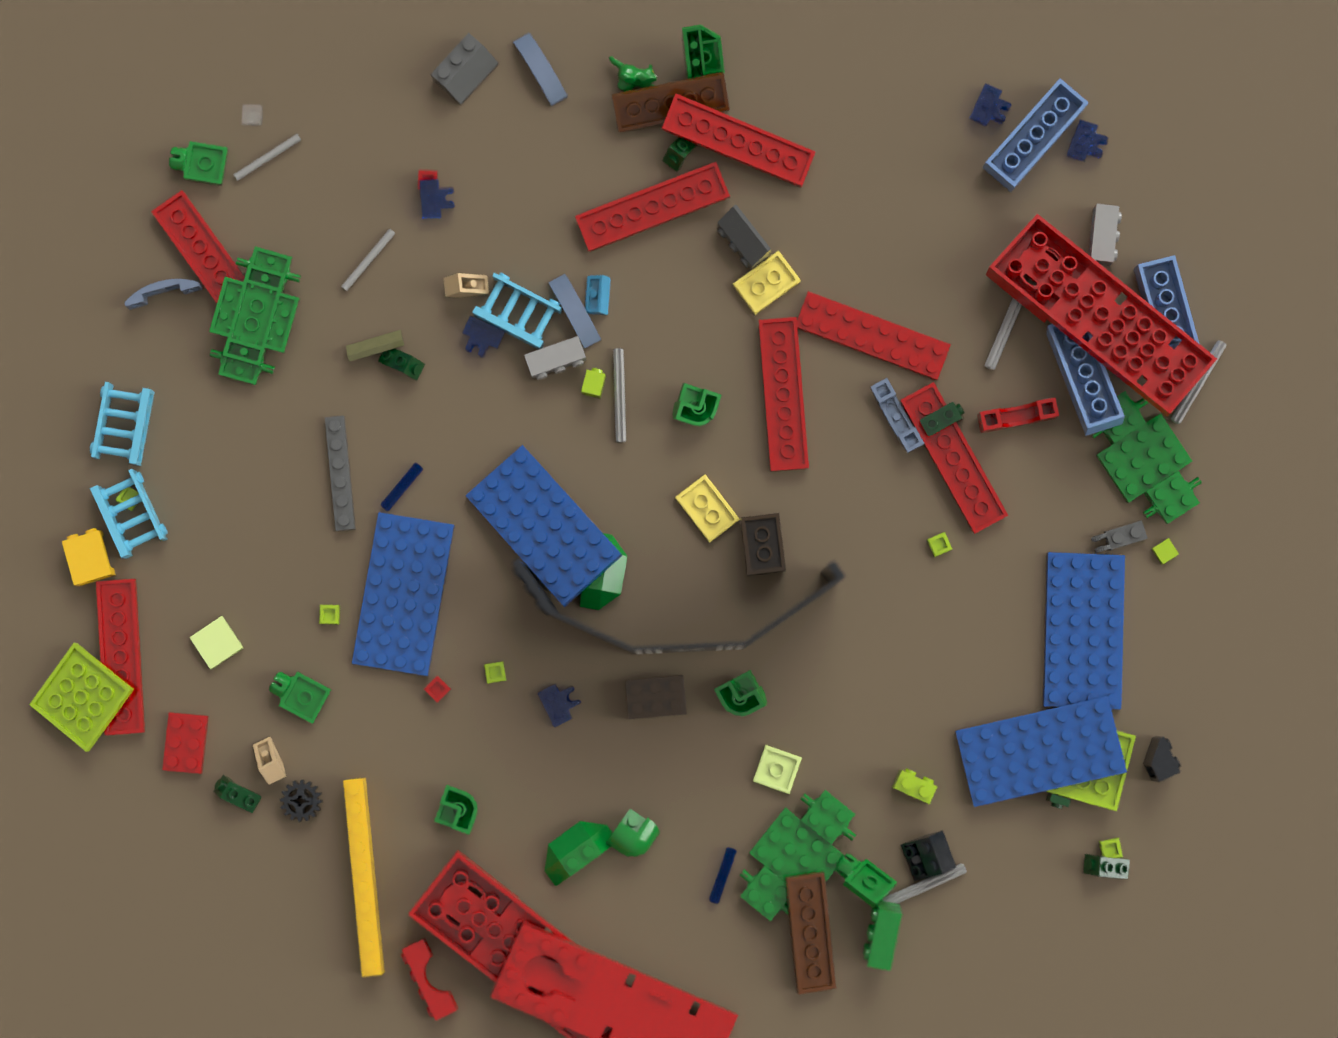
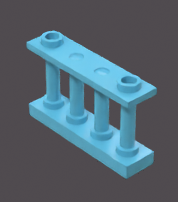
[472,273,562,350]
[90,382,155,466]
[90,469,168,559]

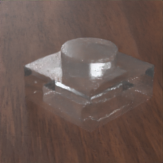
[242,105,263,126]

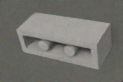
[1088,204,1122,266]
[524,336,586,380]

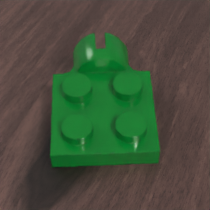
[169,141,228,186]
[269,671,332,724]
[835,854,897,908]

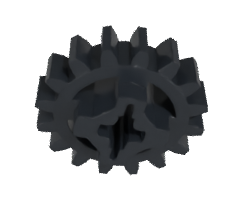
[279,779,323,822]

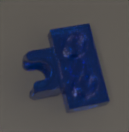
[969,83,1012,126]
[1067,119,1108,162]
[419,179,455,219]
[462,316,505,358]
[537,684,581,728]

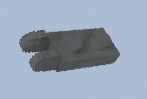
[1091,520,1148,553]

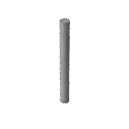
[234,134,301,180]
[341,229,395,291]

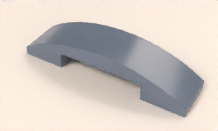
[513,33,568,106]
[548,274,601,349]
[124,279,203,310]
[870,378,924,453]

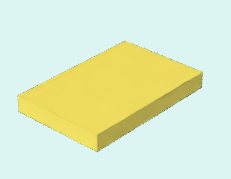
[733,251,801,315]
[675,474,740,543]

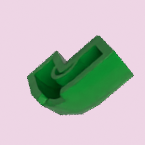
[672,383,722,426]
[714,670,767,717]
[434,785,478,835]
[606,809,660,857]

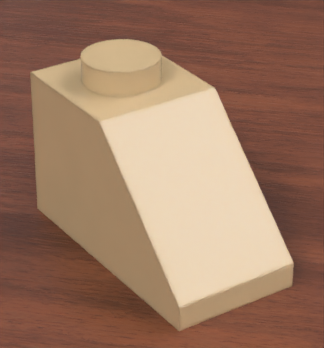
[444,273,489,298]
[253,737,286,784]

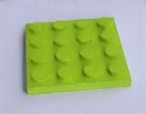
[29,643,134,752]
[1045,731,1136,812]

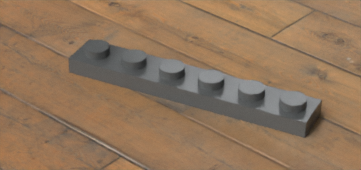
[325,415,356,531]

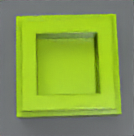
[116,487,139,511]
[927,532,952,557]
[1151,538,1179,565]
[319,605,340,624]
[484,661,507,684]
[1099,838,1123,858]

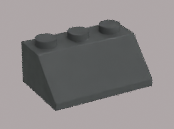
[431,33,499,105]
[717,204,771,270]

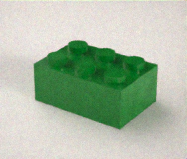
[863,901,902,971]

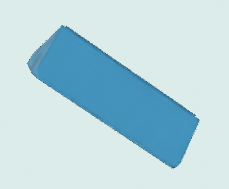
[585,275,611,315]

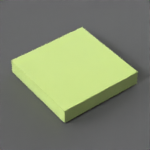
[189,616,244,669]
[753,745,802,794]

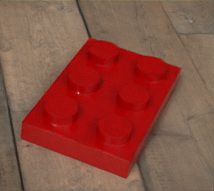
[162,712,209,774]

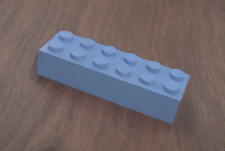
[983,78,1089,192]
[1134,255,1199,349]
[1046,324,1125,436]

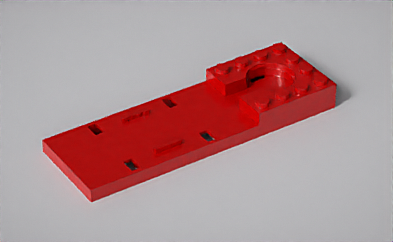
[986,214,1217,417]
[408,850,631,1038]
[491,921,738,1038]

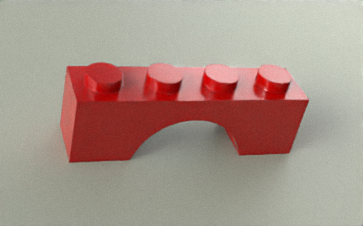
[977,397,1059,433]
[401,938,459,1021]

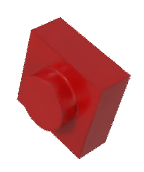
[418,169,437,190]
[424,675,451,703]

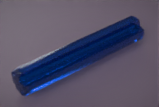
[381,463,423,511]
[709,847,737,904]

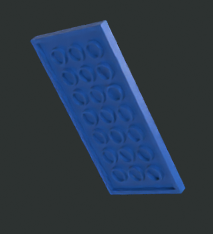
[465,445,623,607]
[352,512,455,676]
[1043,552,1125,709]
[955,696,1127,807]

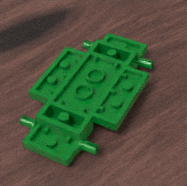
[209,246,301,385]
[1090,391,1202,524]
[739,790,856,921]

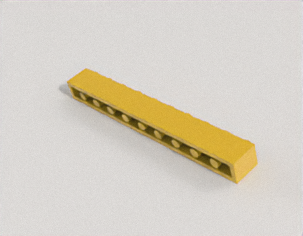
[343,778,385,977]

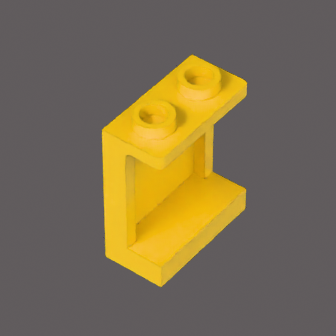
[62,528,116,586]

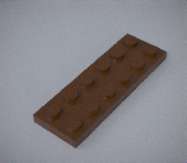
[612,72,730,132]
[785,871,836,994]

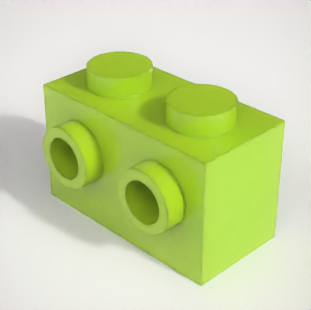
[892,768,938,804]

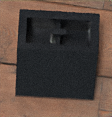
[1143,736,1181,782]
[901,830,956,881]

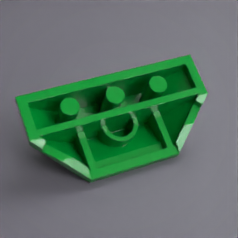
[681,25,725,79]
[580,533,628,610]
[544,821,613,887]

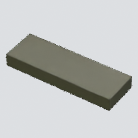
[346,330,404,361]

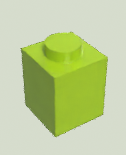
[581,368,606,399]

